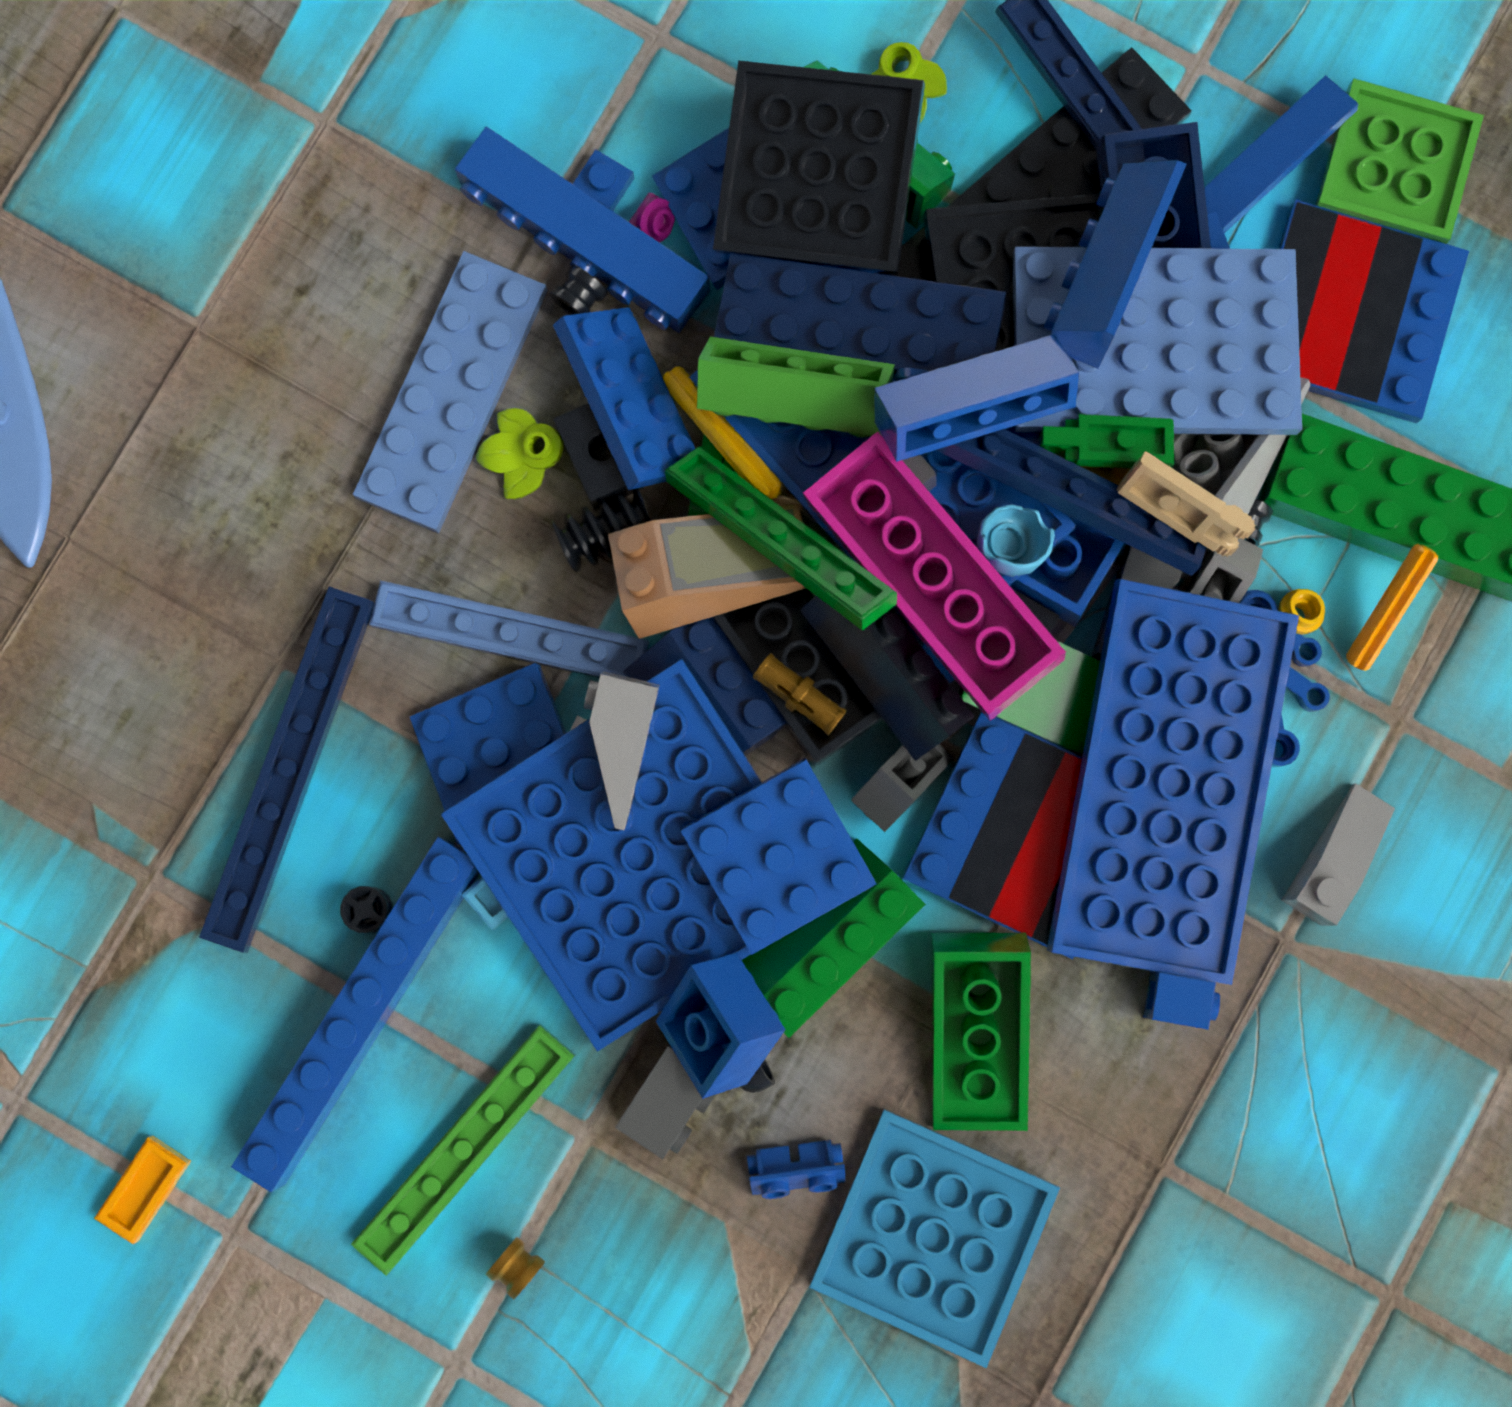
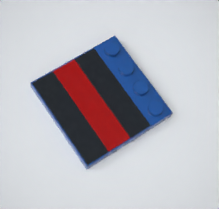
[1278,199,1469,424]
[902,711,1082,960]

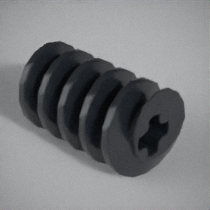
[551,488,651,572]

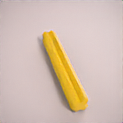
[663,366,782,500]

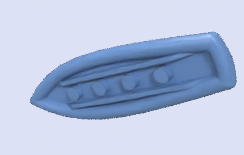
[0,278,52,568]

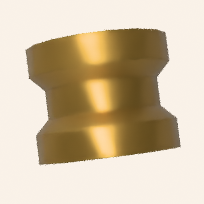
[485,1237,546,1300]

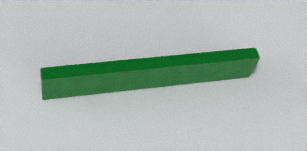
[665,446,897,631]

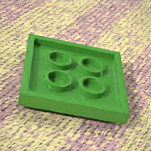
[1315,78,1484,244]

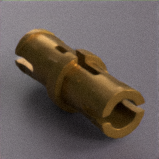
[753,653,847,735]

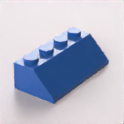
[1043,160,1187,369]

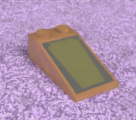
[608,504,805,639]

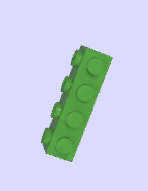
[697,337,895,438]

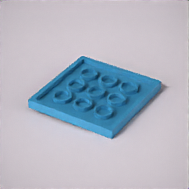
[809,1109,1060,1368]

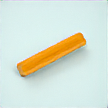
[1346,544,1438,671]

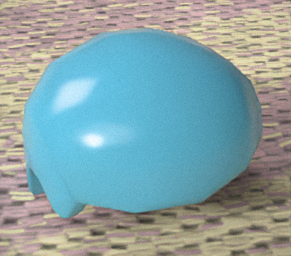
[977,504,1055,577]

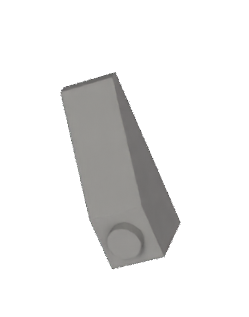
[584,672,660,830]
[1281,783,1395,926]

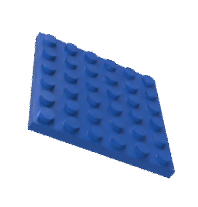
[441,658,762,1052]

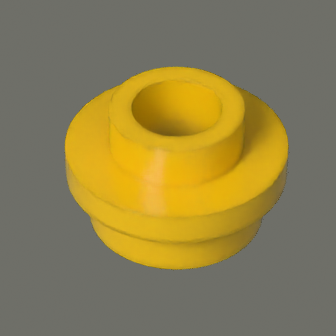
[1278,589,1325,635]

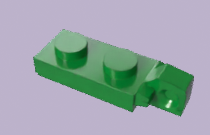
[1039,414,1174,468]

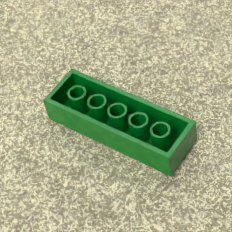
[1258,413,1512,602]

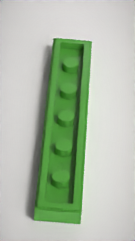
[351,1024,576,1276]

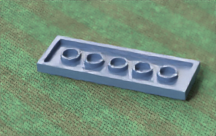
[353,251,548,533]

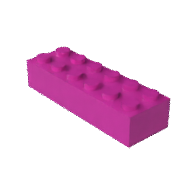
[803,431,1066,721]

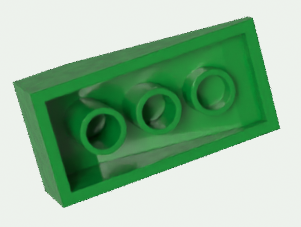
[932,933,1031,1131]

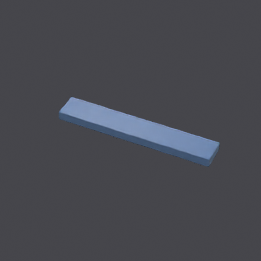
[369,580,649,678]

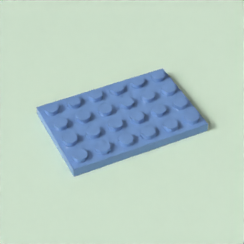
[1013,247,1302,435]

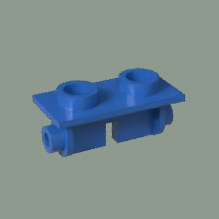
[747,1139,846,1199]

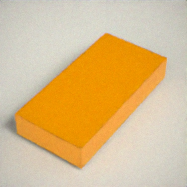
[94,1135,191,1244]

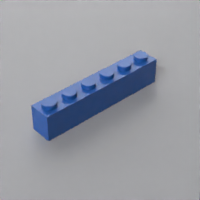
[455,126,710,334]

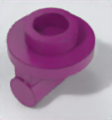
[629,192,675,243]

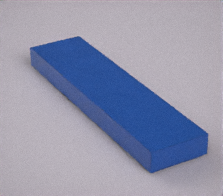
[1204,75,1358,233]

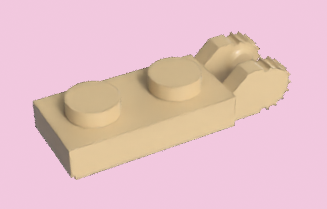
[1117,451,1256,557]

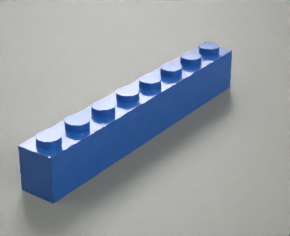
[231,837,479,1193]

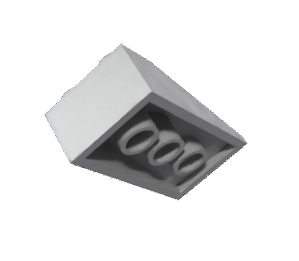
[1172,377,1310,514]

